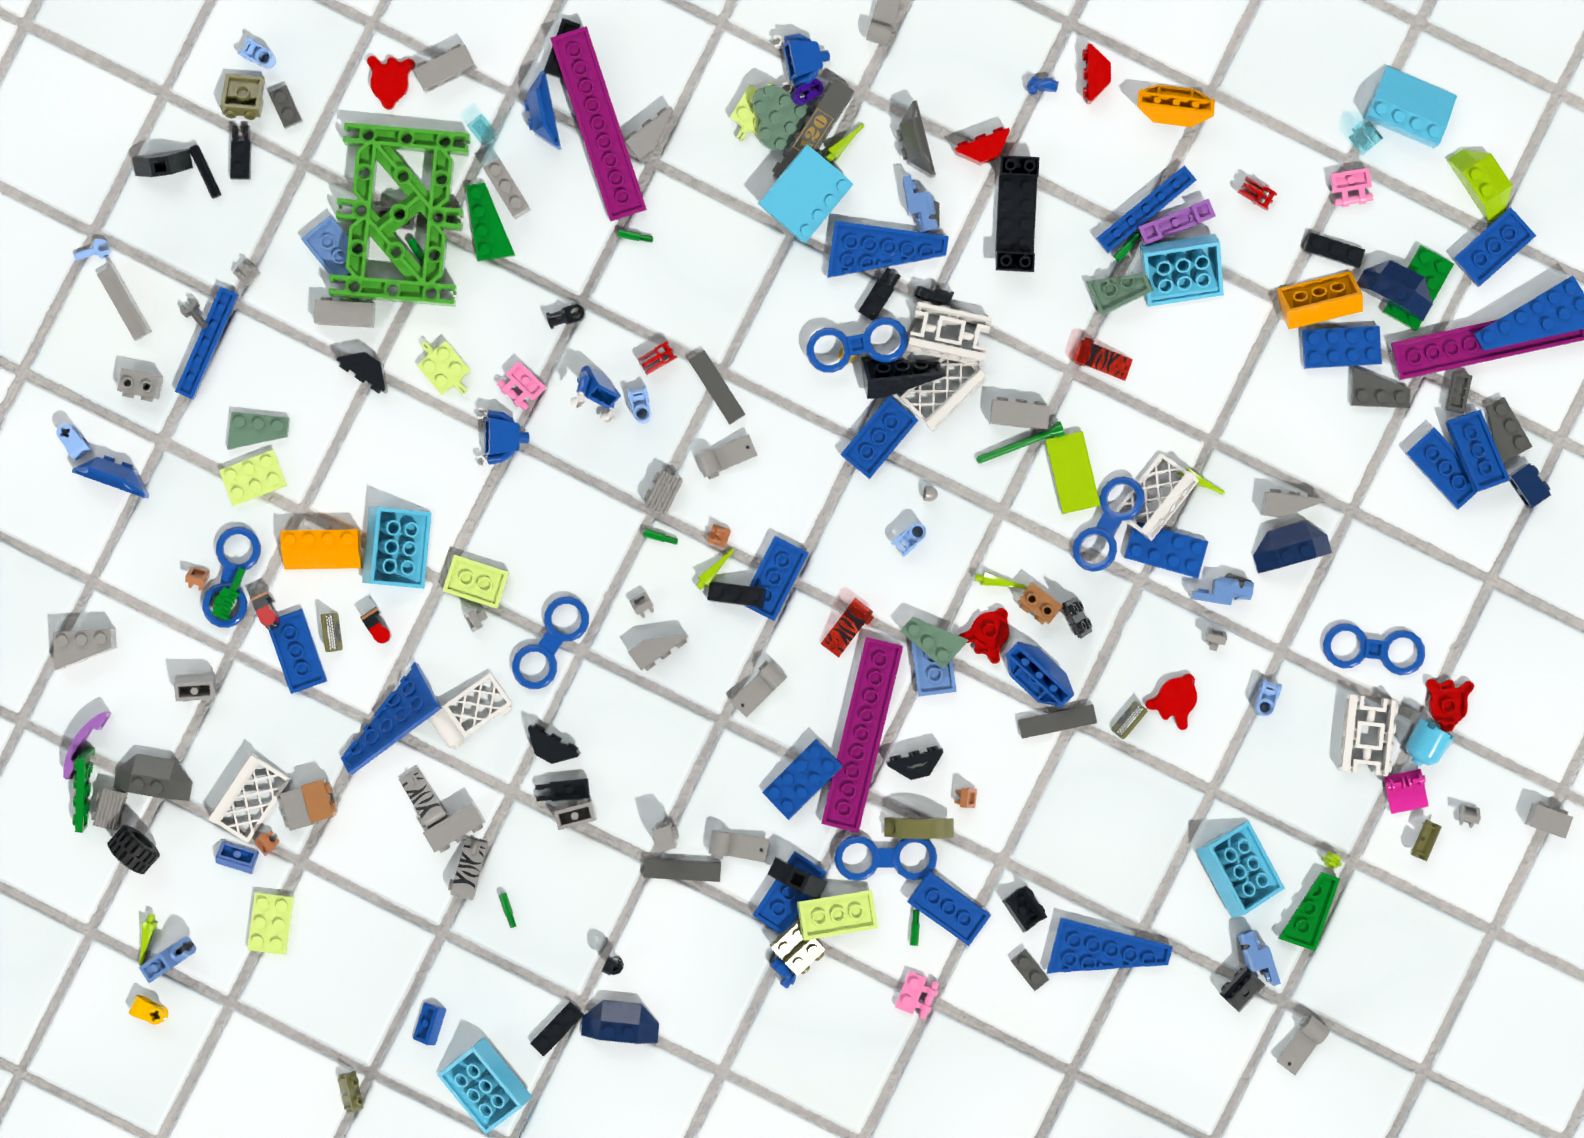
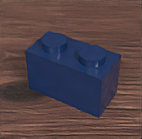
[1508,463,1551,509]

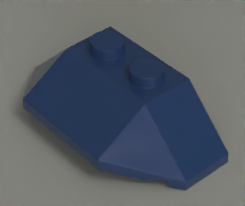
[1357,260,1433,321]
[1253,521,1332,574]
[581,1000,659,1044]

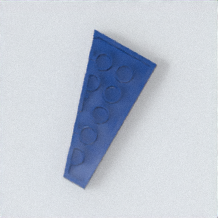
[827,221,949,278]
[1473,275,1584,351]
[341,662,442,775]
[1046,917,1173,974]

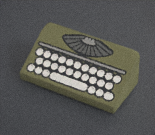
[320,613,343,652]
[1111,701,1148,739]

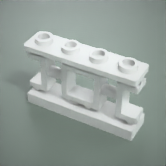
[907,301,992,367]
[1338,694,1398,776]

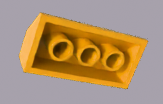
[1276,271,1363,329]
[281,529,362,570]

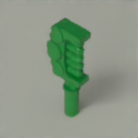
[212,567,246,621]

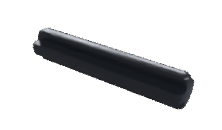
[189,145,221,199]

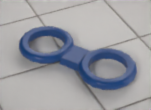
[806,317,908,373]
[1072,476,1145,572]
[202,527,261,628]
[512,596,589,689]
[1323,623,1425,675]
[834,835,937,881]

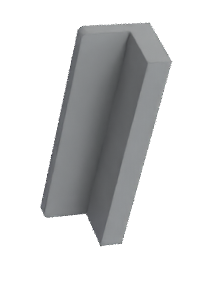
[97,263,153,341]

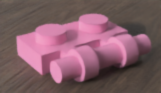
[1330,168,1373,207]
[497,361,546,411]
[895,971,939,1019]

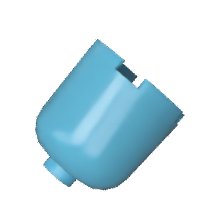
[1406,718,1455,766]

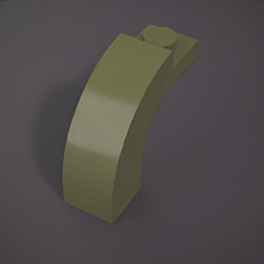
[884,817,954,839]

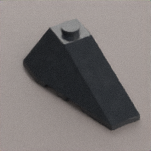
[861,356,944,399]

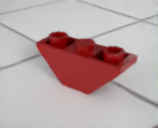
[1082,44,1111,104]
[954,127,1010,165]

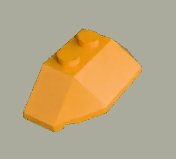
[1137,84,1215,127]

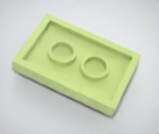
[219,450,288,506]
[442,555,510,609]
[247,892,294,955]

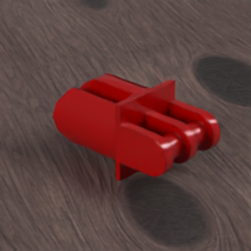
[1237,176,1277,211]
[637,341,677,375]

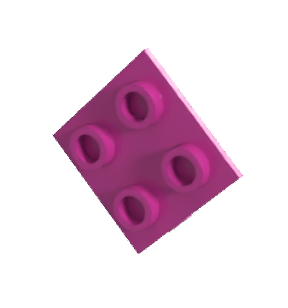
[1383,769,1429,814]

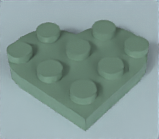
[752,85,812,151]

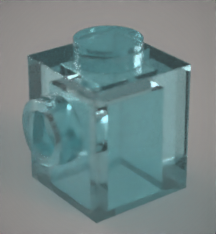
[467,114,498,146]
[1348,121,1383,155]

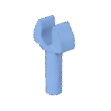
[74,239,111,261]

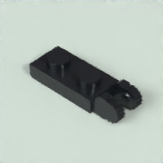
[230,126,252,180]
[858,267,901,321]
[535,778,590,802]

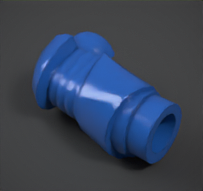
[1027,76,1059,95]
[769,957,796,989]

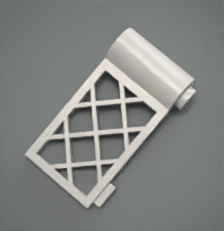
[428,673,512,749]

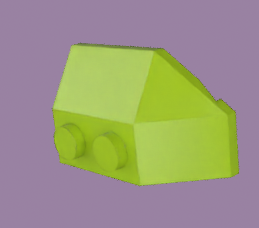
[1447,149,1512,224]

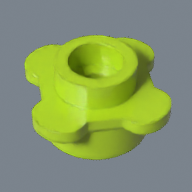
[1321,852,1342,869]

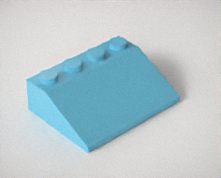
[1364,66,1457,148]
[758,144,853,243]
[1140,234,1224,307]
[362,506,432,589]
[1196,821,1285,918]
[437,1037,532,1135]

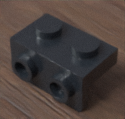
[1002,885,1047,933]
[1220,966,1265,1013]

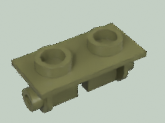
[1411,819,1442,861]
[338,1071,364,1113]

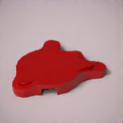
[367,56,415,110]
[958,608,1010,664]
[1145,674,1197,730]
[1425,679,1475,732]

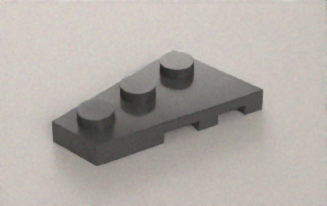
[1351,367,1410,408]
[1486,397,1533,463]

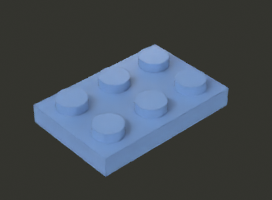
[301,215,361,284]
[911,641,957,697]

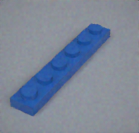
[1096,165,1197,254]
[175,286,239,400]

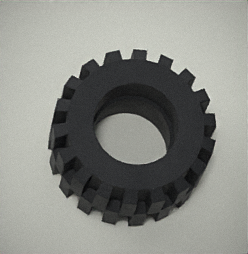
[107,825,160,874]

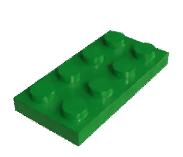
[1382,245,1454,331]

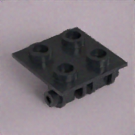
[1062,597,1092,638]

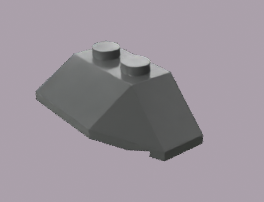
[896,100,936,178]
[113,754,193,801]

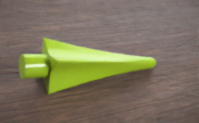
[824,123,864,163]
[1176,468,1225,495]
[695,548,734,590]
[974,572,1027,589]
[139,914,158,966]

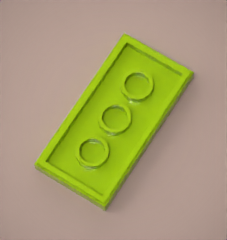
[1045,431,1100,514]

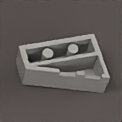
[53,629,117,670]

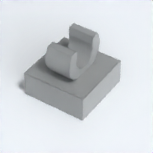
[233,259,260,287]
[629,592,654,618]
[464,610,488,633]
[1206,627,1227,651]
[1459,803,1481,828]

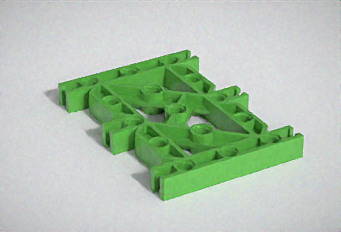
[329,122,471,307]

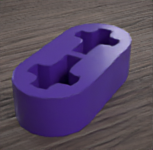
[791,79,824,106]

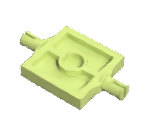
[730,82,775,141]
[417,340,471,395]

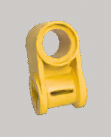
[128,995,169,1025]

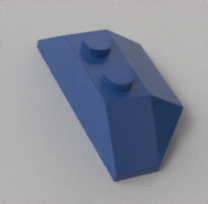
[524,71,561,150]
[72,455,149,499]
[1005,642,1075,707]

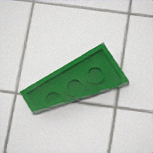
[466,183,516,262]
[72,748,95,833]
[1278,872,1340,951]

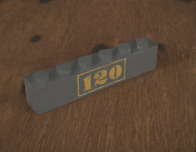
[772,79,854,180]

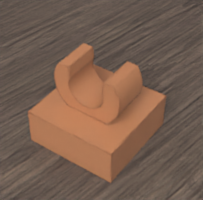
[707,524,731,548]
[185,566,210,591]
[954,788,977,808]
[253,831,279,856]

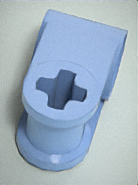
[237,36,276,69]
[627,385,651,424]
[56,424,92,461]
[891,523,926,557]
[1254,678,1282,716]

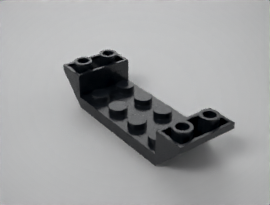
[995,155,1040,272]

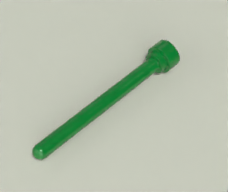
[976,421,1065,463]

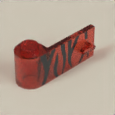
[1071,337,1133,381]
[821,598,874,657]

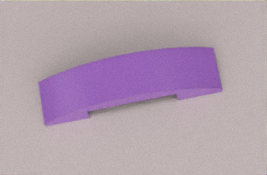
[1138,198,1216,245]
[63,711,112,780]

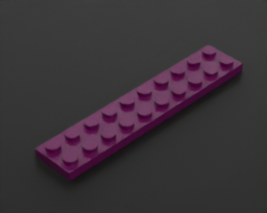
[550,26,647,222]
[1391,320,1584,381]
[821,637,903,833]

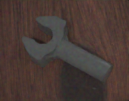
[180,298,208,329]

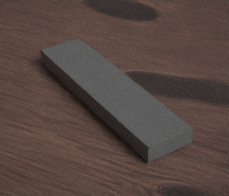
[688,350,746,425]
[1018,704,1097,739]
[643,858,721,882]

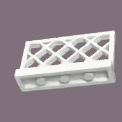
[900,358,987,432]
[1115,453,1199,541]
[208,753,291,843]

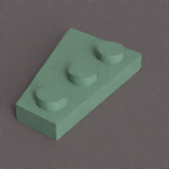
[1086,273,1154,316]
[227,412,290,450]
[900,616,969,669]

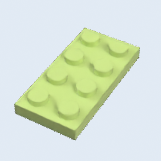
[797,890,878,940]

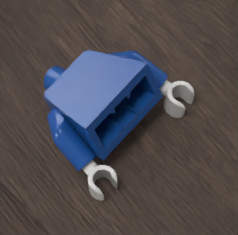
[773,33,830,94]
[570,365,621,423]
[476,408,530,467]

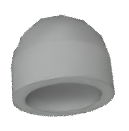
[923,486,938,502]

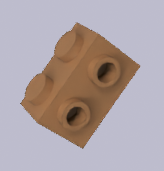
[1017,583,1063,625]
[301,779,338,823]

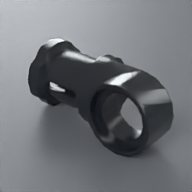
[913,285,954,306]
[546,304,586,329]
[601,956,624,976]

